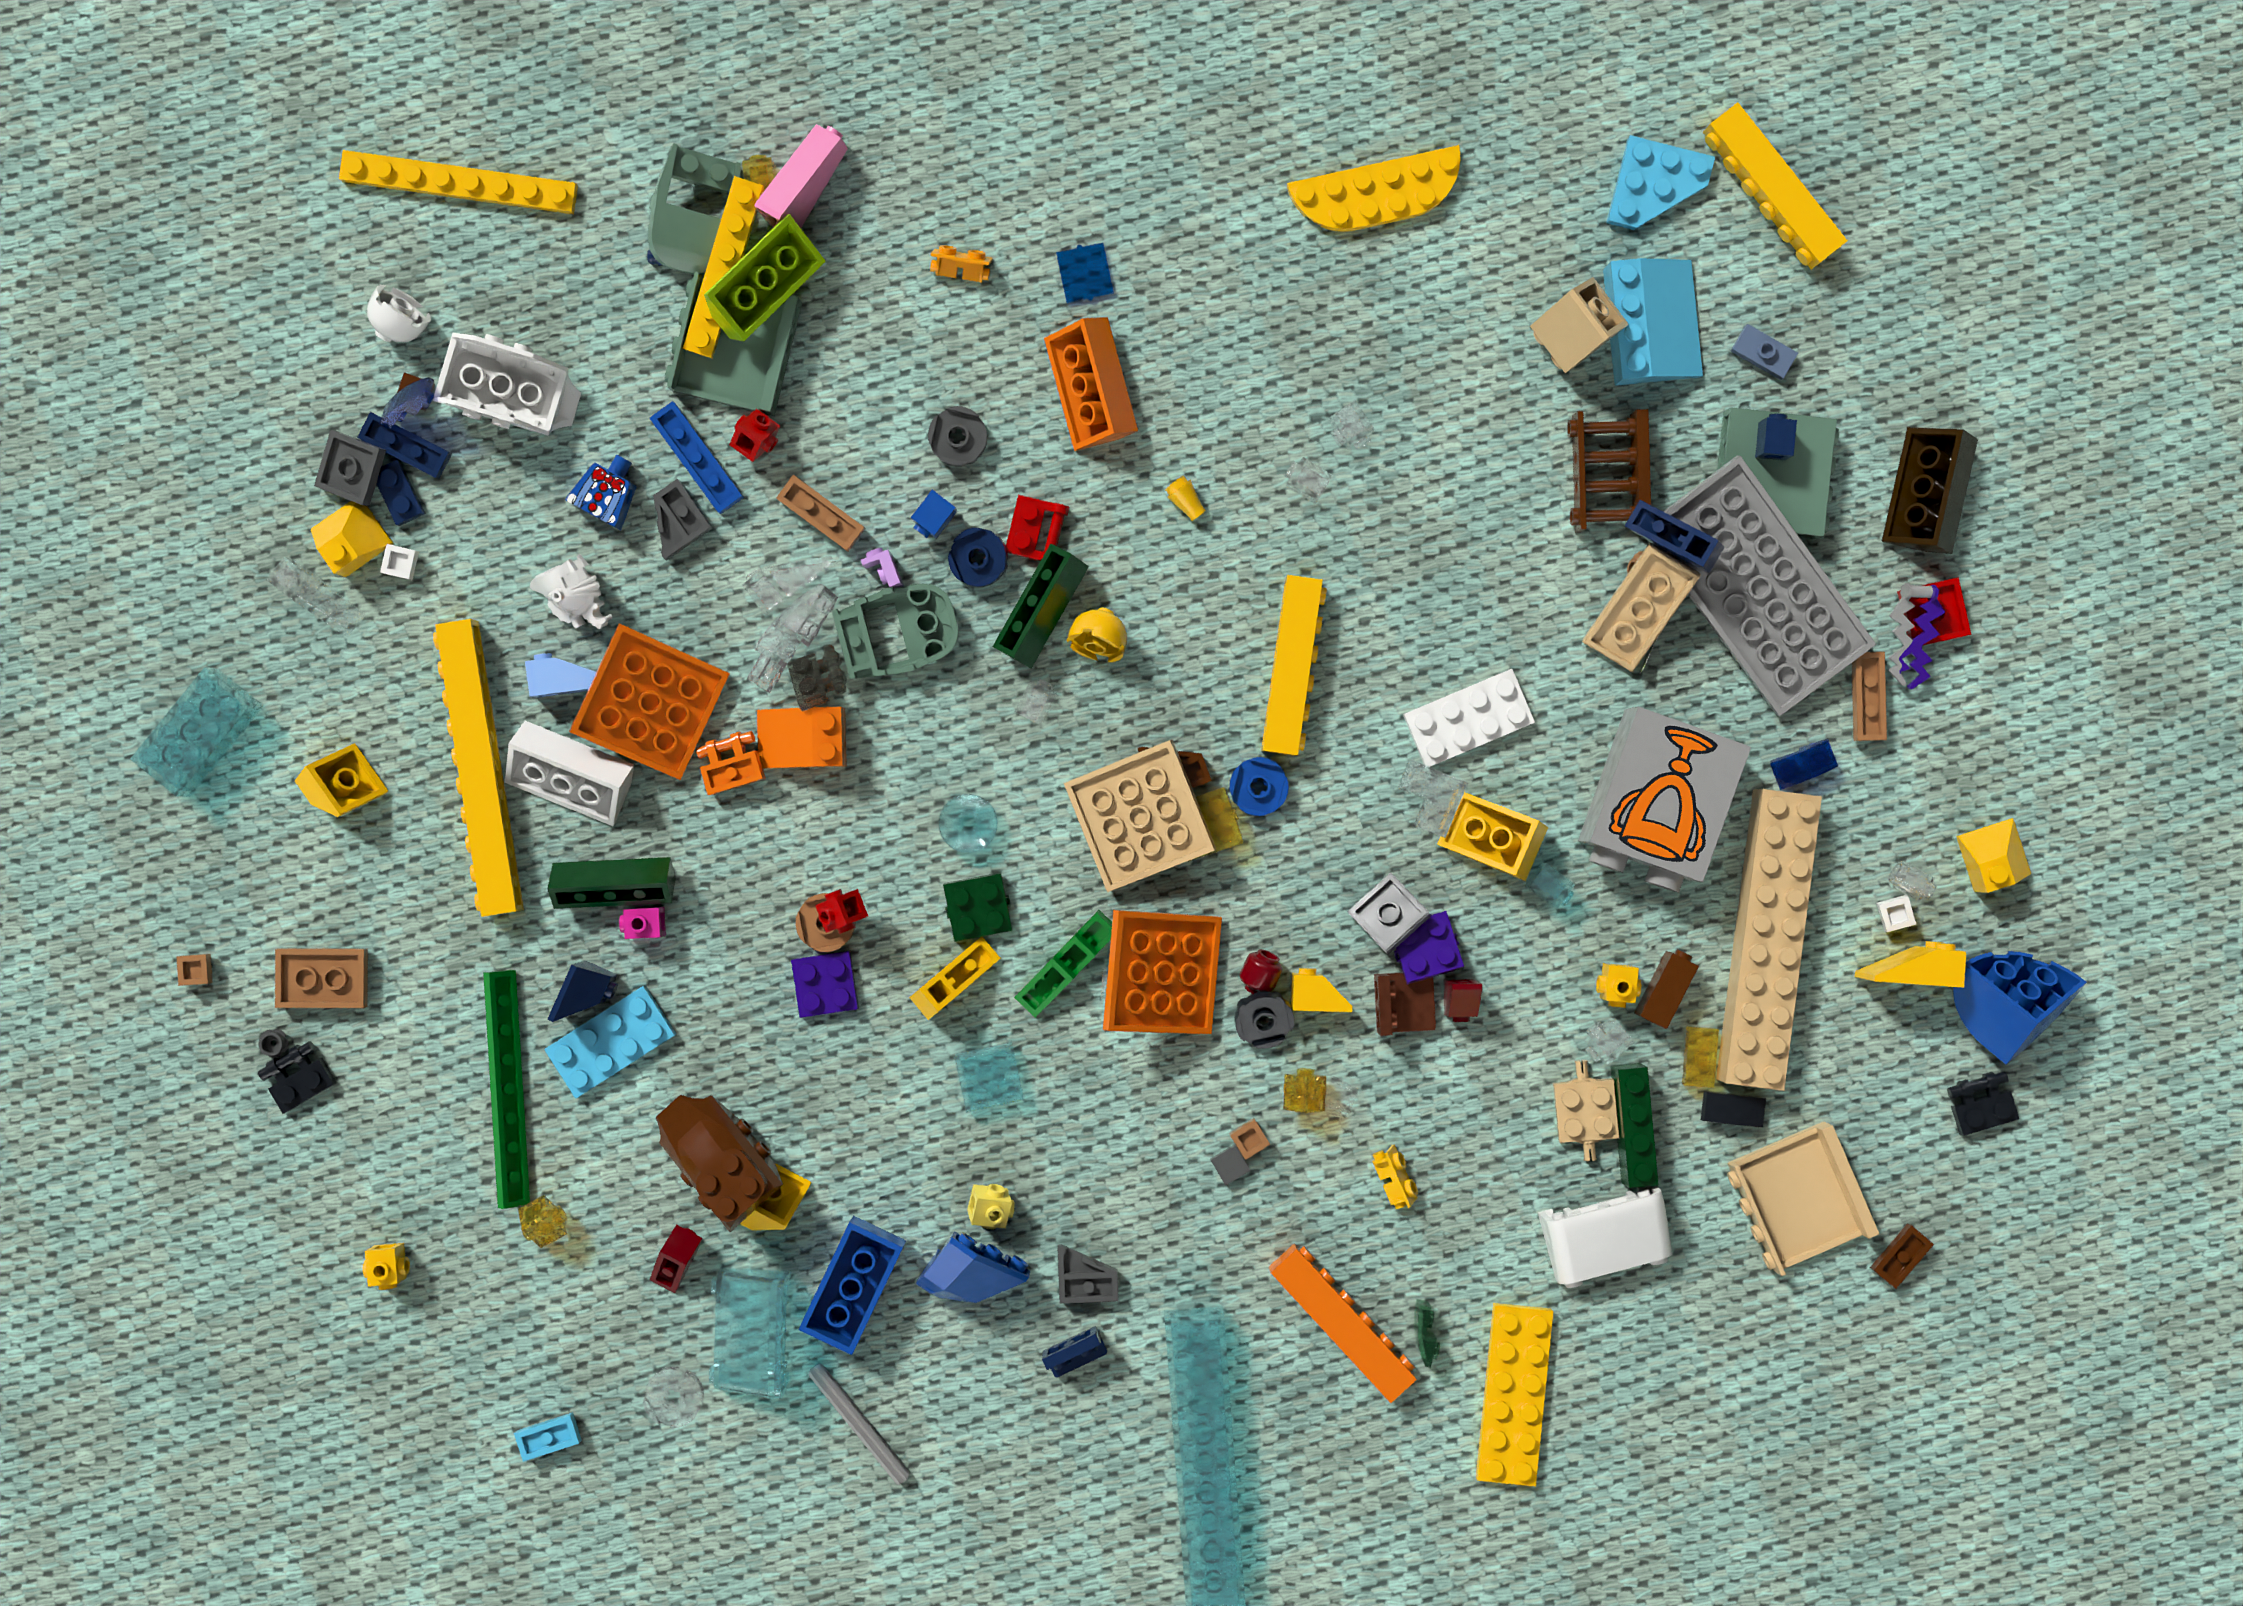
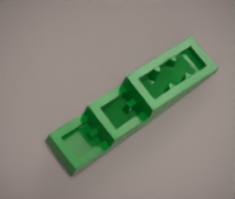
[1014,910,1112,1018]

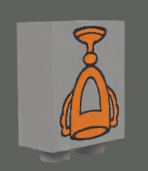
[1578,706,1751,893]

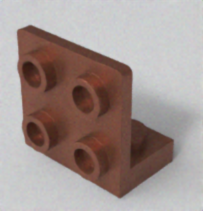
[1374,973,1436,1036]

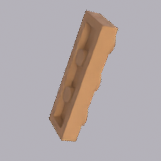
[776,475,866,552]
[1852,652,1887,741]

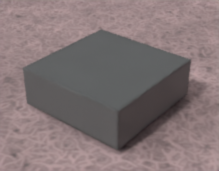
[1210,1144,1251,1185]

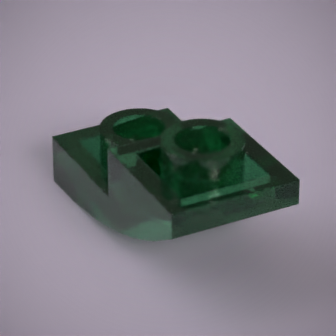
[1414,1299,1440,1368]

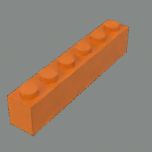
[1269,1243,1417,1403]

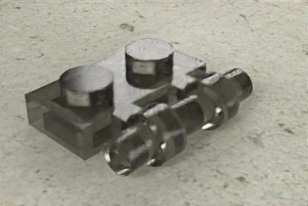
[787,645,847,711]

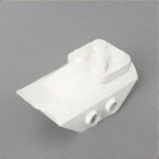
[433,333,581,436]

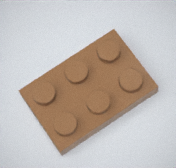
[275,948,368,1008]

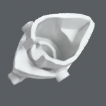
[530,554,612,629]

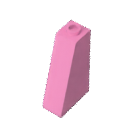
[754,124,848,228]

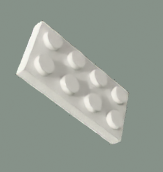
[1403,669,1535,768]

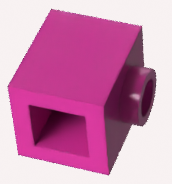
[619,907,666,939]

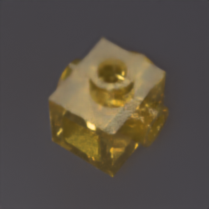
[1283,1068,1326,1113]
[518,1195,567,1248]

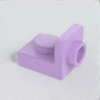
[861,548,903,588]

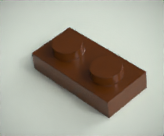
[1870,1223,1934,1289]

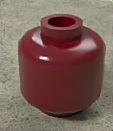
[1239,949,1283,994]

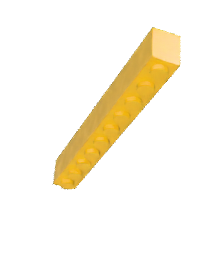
[433,619,524,917]

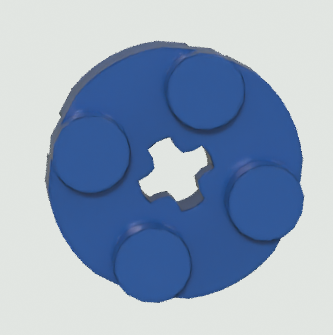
[1229,757,1289,816]

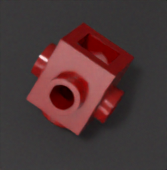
[729,409,780,462]
[815,889,869,934]

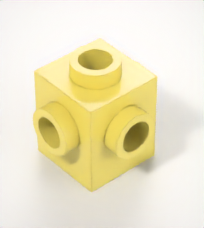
[967,1184,1015,1229]

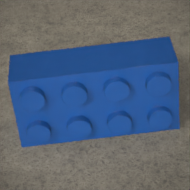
[798,1215,907,1355]

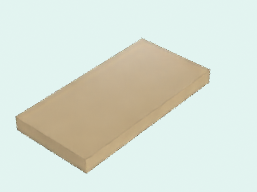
[1582,542,1701,673]

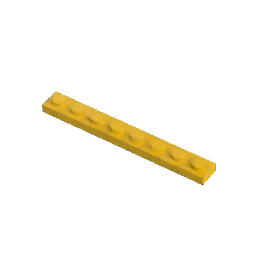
[339,150,578,215]

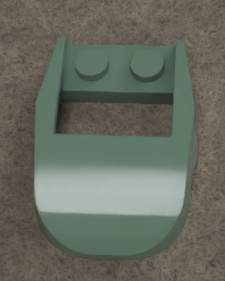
[648,143,741,275]
[832,583,958,679]

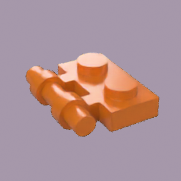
[696,731,766,795]

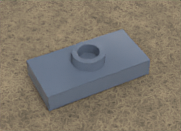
[1730,324,1798,380]

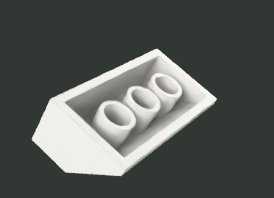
[505,721,634,826]

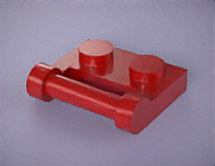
[1006,494,1070,561]

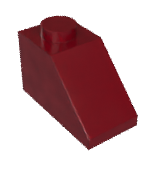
[1443,979,1482,1022]
[649,1224,702,1293]

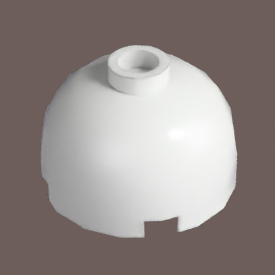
[367,285,431,342]

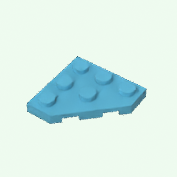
[1606,135,1715,230]

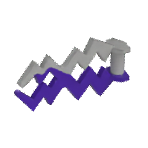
[1888,583,1945,689]

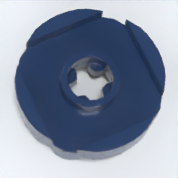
[948,528,1008,587]

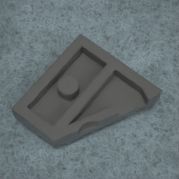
[653,479,713,561]
[1057,1244,1118,1304]

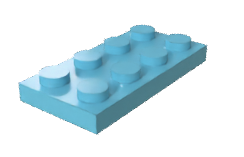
[544,985,676,1099]

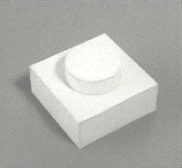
[380,544,419,580]
[1876,895,1916,933]

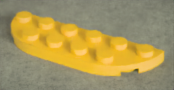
[1287,145,1460,232]

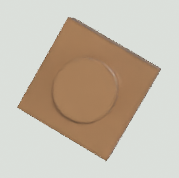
[176,954,213,986]
[1229,1118,1270,1160]

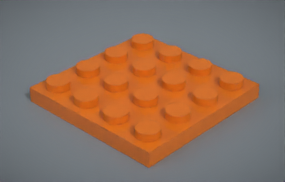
[569,623,730,780]
[1103,910,1222,1034]

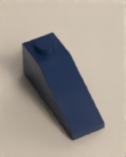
[1625,500,1725,573]

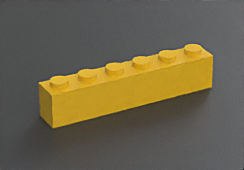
[1702,102,1848,270]
[1261,575,1327,756]

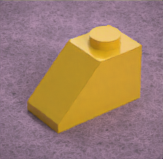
[1291,968,1352,1012]

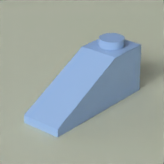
[525,653,597,698]

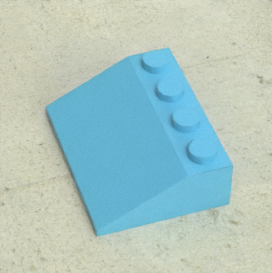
[1603,258,1703,386]

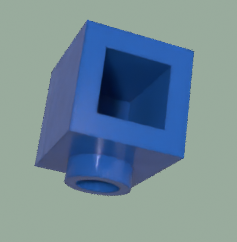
[911,489,958,539]

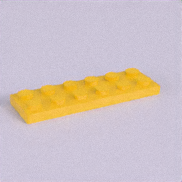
[1476,1303,1553,1487]

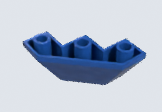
[916,1232,1030,1303]

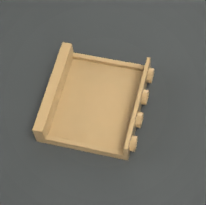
[1727,1121,1879,1276]

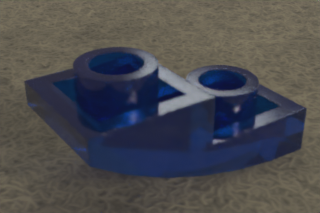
[379,377,434,429]
[1770,738,1838,790]

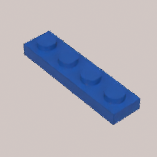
[649,401,744,515]

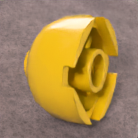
[1067,608,1127,662]

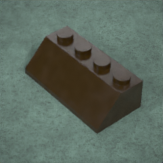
[1882,427,1978,554]

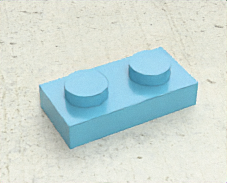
[514,1412,582,1462]

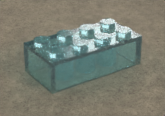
[130,667,264,797]

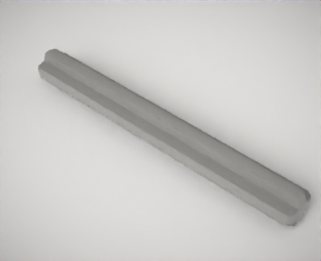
[808,1363,910,1485]

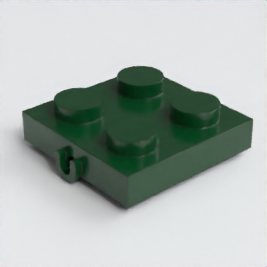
[943,872,1012,942]

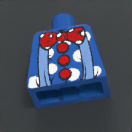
[565,454,636,531]

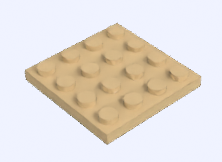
[1064,739,1216,892]

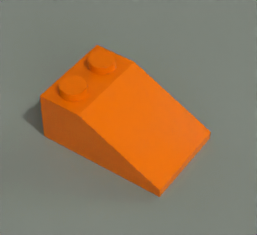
[757,707,847,768]

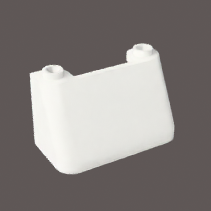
[1538,1186,1672,1288]

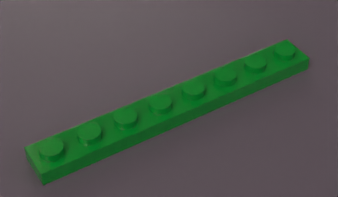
[483,970,530,1209]

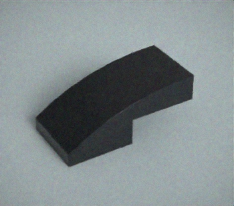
[1700,1091,1766,1127]

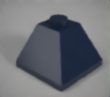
[547,960,618,1022]

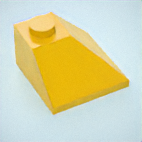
[311,501,394,577]
[295,743,388,817]
[1956,818,2031,893]
[740,1163,812,1230]

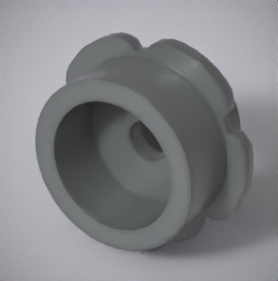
[258,1029,289,1058]

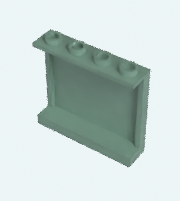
[665,272,802,417]
[1717,407,1839,540]

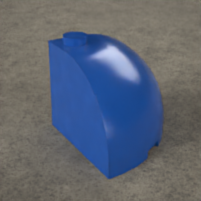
[1953,951,2087,1065]

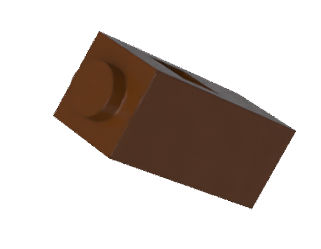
[1634,949,1699,1029]

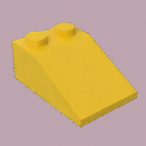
[1437,791,1548,881]
[1854,941,1966,988]

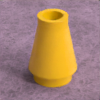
[1165,475,1206,521]

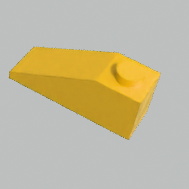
[909,937,1001,1020]

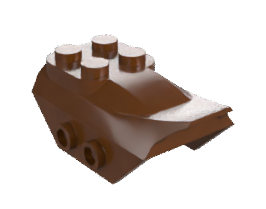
[656,1095,783,1232]

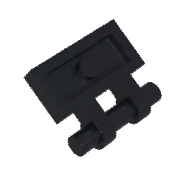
[258,1041,337,1114]
[1947,1071,2019,1136]

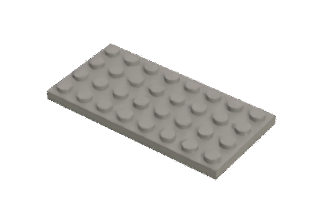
[1648,455,1876,716]

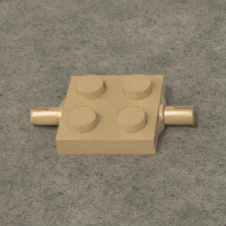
[1553,1060,1619,1161]

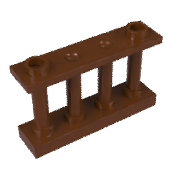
[1567,409,1651,533]

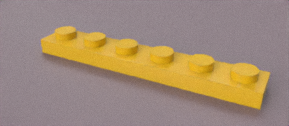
[682,176,764,359]

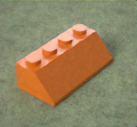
[1044,317,1138,451]

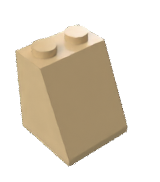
[1530,277,1629,373]

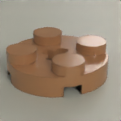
[796,893,856,952]

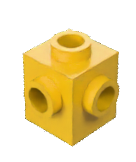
[1596,963,1642,1008]
[363,1243,410,1290]

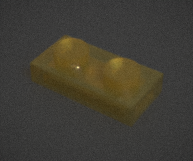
[1682,1026,1719,1088]

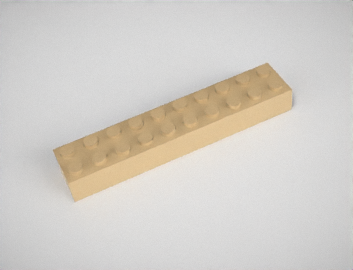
[1716,789,1822,1091]

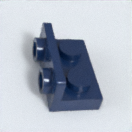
[1042,1326,1108,1378]

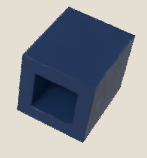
[1755,413,1797,461]

